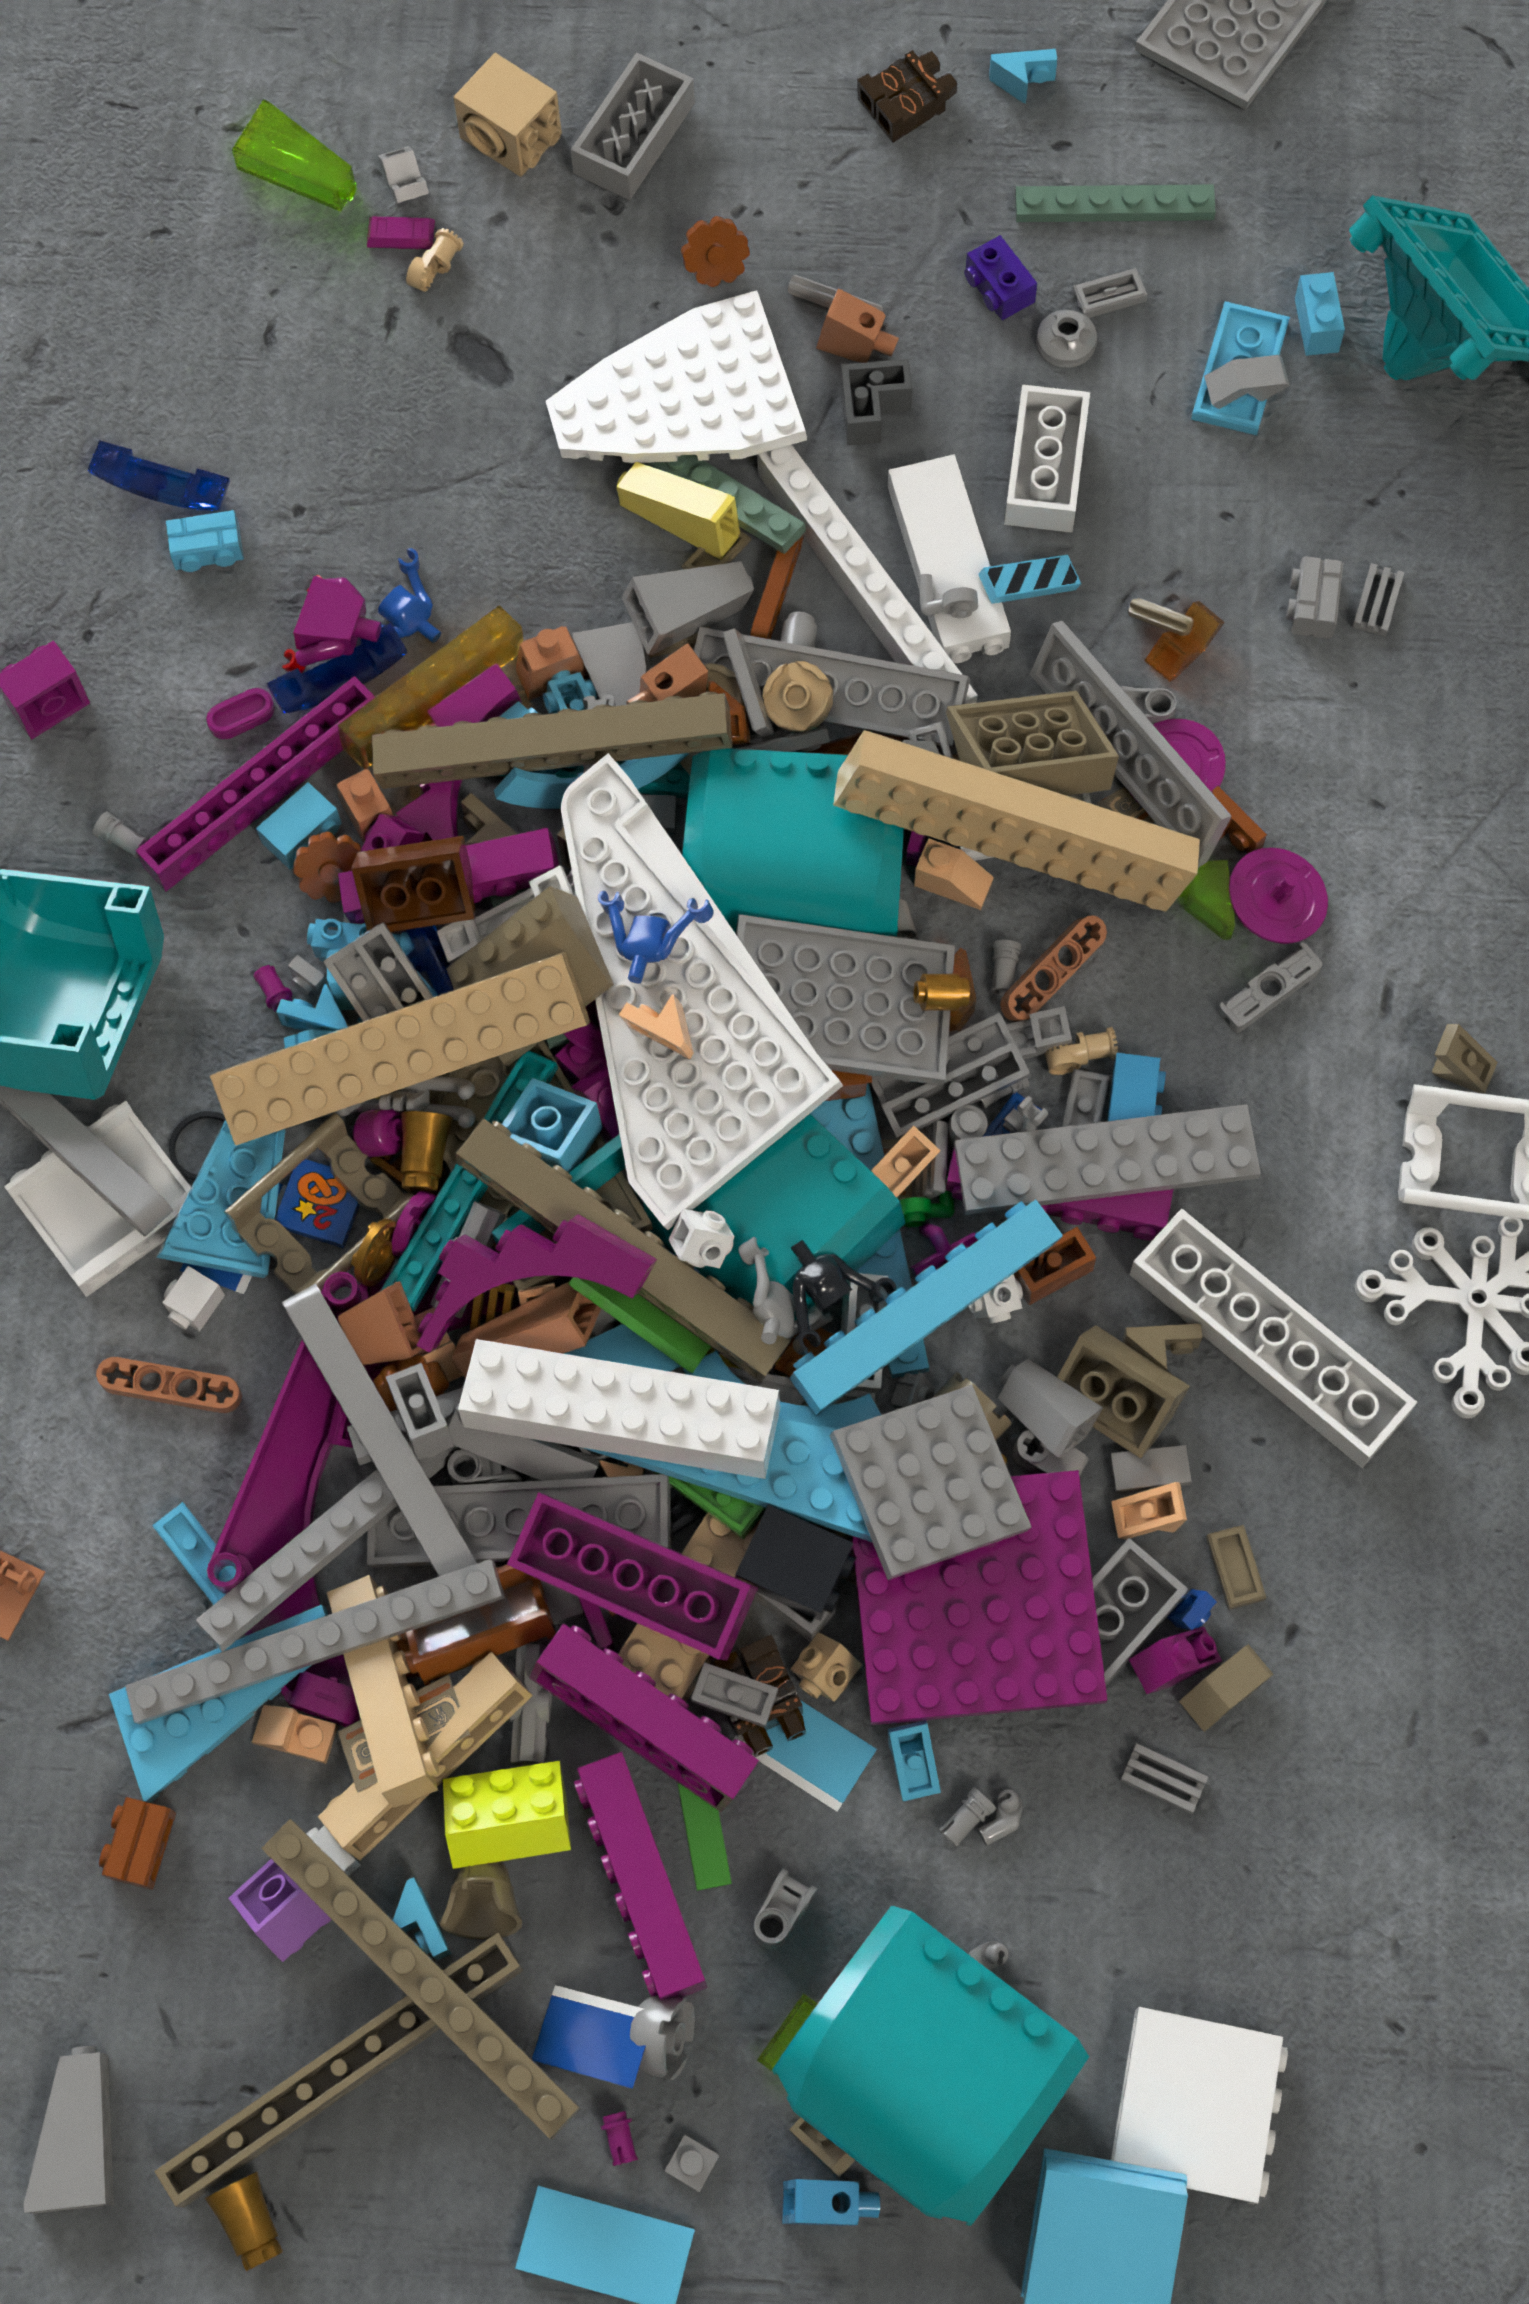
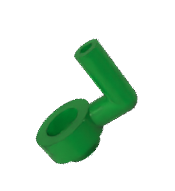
[899,1174,955,1228]

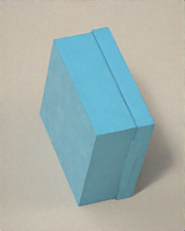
[1021,2148,1188,2304]

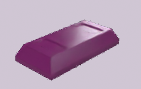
[367,216,435,250]

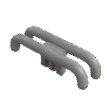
[336,1076,476,1128]

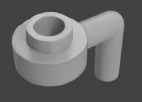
[918,574,978,618]

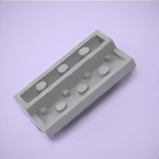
[323,922,433,1021]
[871,1012,1031,1139]

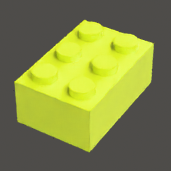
[443,1761,571,1869]

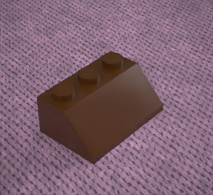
[351,836,475,932]

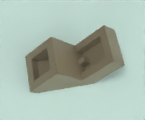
[1179,1644,1274,1732]

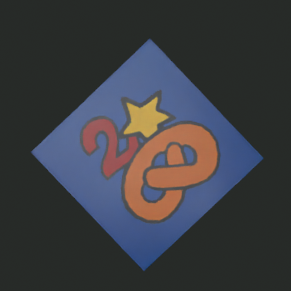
[275,1159,360,1248]

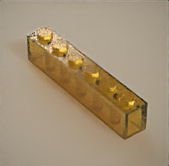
[338,605,523,770]

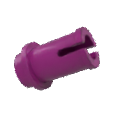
[253,965,293,1012]
[600,2111,638,2166]

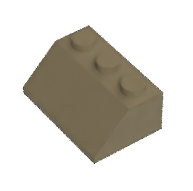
[1057,1325,1190,1459]

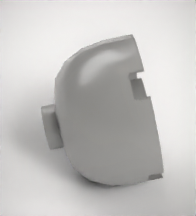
[630,1995,695,2080]

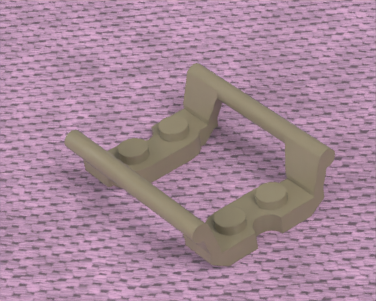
[224,1113,414,1295]

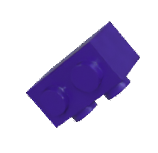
[964,235,1037,321]

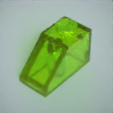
[1179,860,1235,940]

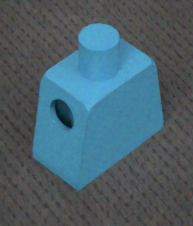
[782,2179,880,2226]

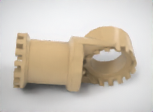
[406,228,464,292]
[1045,1027,1118,1075]

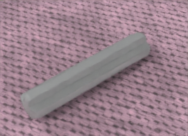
[788,275,883,312]

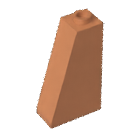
[452,1281,601,1378]

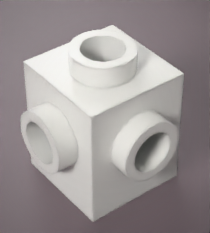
[669,1208,734,1268]
[968,1274,1023,1324]

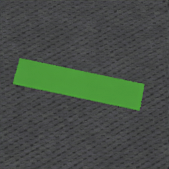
[678,1783,732,1891]

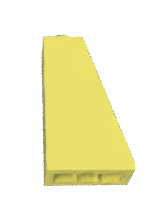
[617,462,740,560]

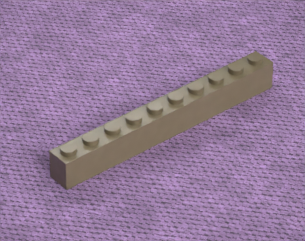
[372,692,733,789]
[455,1118,791,1383]
[261,1819,581,2140]
[154,1933,524,2208]

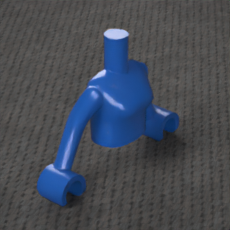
[378,548,441,643]
[598,891,714,984]

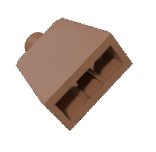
[816,288,899,363]
[516,626,590,701]
[626,643,708,705]
[336,769,393,843]
[338,1281,423,1365]

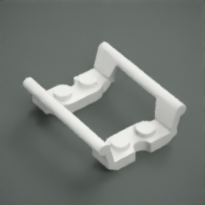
[1398,1084,1529,1220]

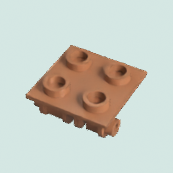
[0,1551,46,1641]

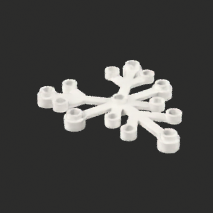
[1355,1217,1529,1418]

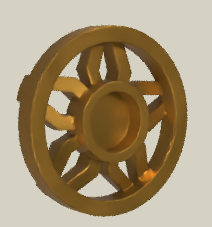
[351,1218,397,1287]

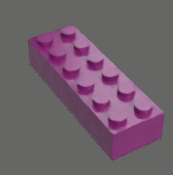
[507,1492,758,1660]
[529,1624,759,1812]
[574,1751,708,2000]

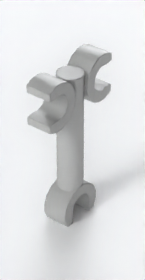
[1003,1096,1048,1133]

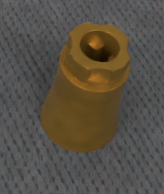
[401,1111,453,1193]
[205,2172,283,2271]

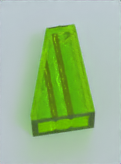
[232,99,357,212]

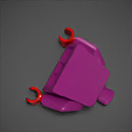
[282,575,382,676]

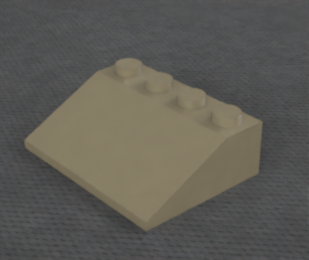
[946,691,1119,796]
[446,886,614,1066]

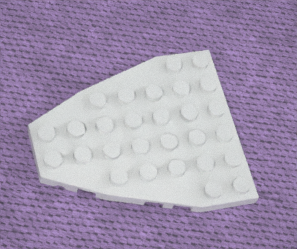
[546,290,807,463]

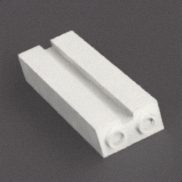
[888,454,1011,663]

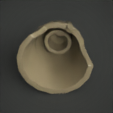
[440,1861,522,1940]

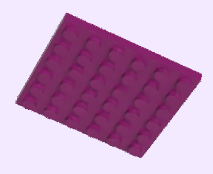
[852,1470,1108,1725]

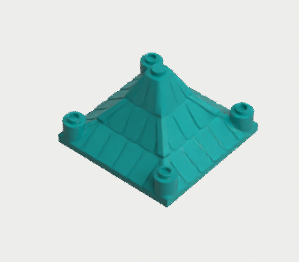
[1349,195,1529,381]

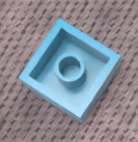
[502,1078,603,1173]

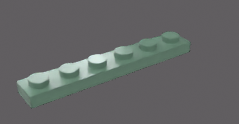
[1015,184,1216,222]
[642,455,806,554]

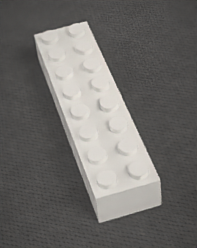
[1129,1208,1417,1468]
[458,1339,780,1479]

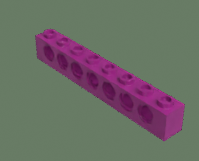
[135,676,382,892]

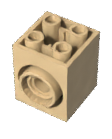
[454,53,562,177]

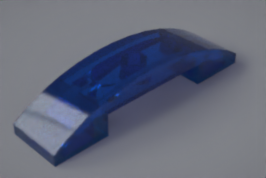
[88,440,230,510]
[267,623,407,714]

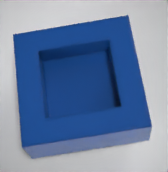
[1167,1589,1217,1630]

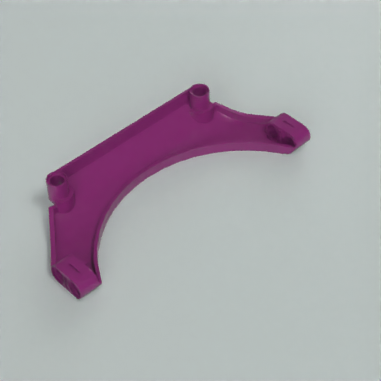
[207,1272,521,1727]

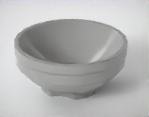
[1036,310,1097,368]

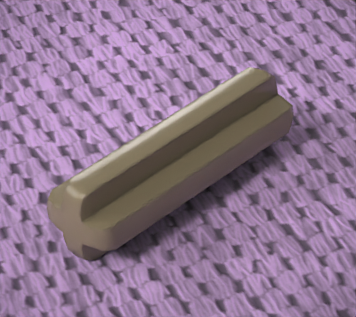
[1128,598,1194,636]

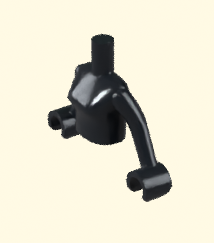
[791,1240,896,1355]

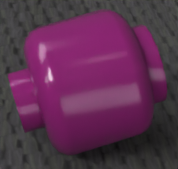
[353,1108,403,1157]

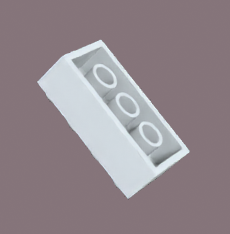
[1004,385,1090,532]

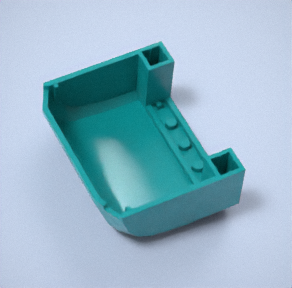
[682,748,904,937]
[0,869,164,1100]
[633,1114,905,1321]
[772,1905,1090,2226]

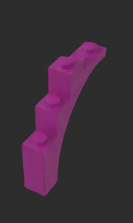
[396,663,522,842]
[417,1214,657,1353]

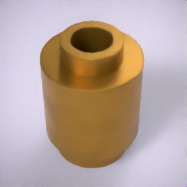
[913,974,970,1011]

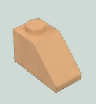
[914,838,994,910]

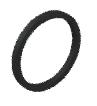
[169,1111,225,1181]

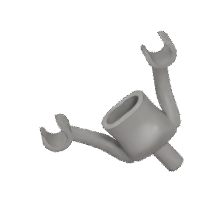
[739,1237,833,1344]

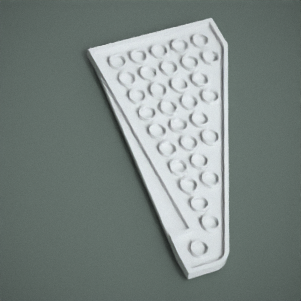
[561,753,843,1230]

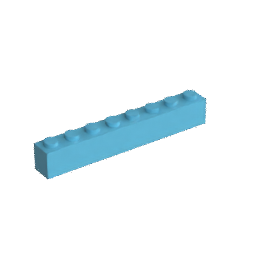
[789,1199,1063,1416]

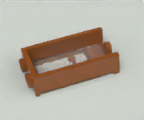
[400,1564,556,1686]

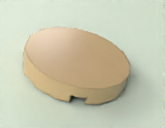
[763,661,833,732]

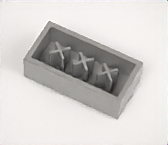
[571,52,695,200]

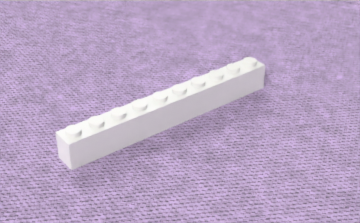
[757,445,977,704]

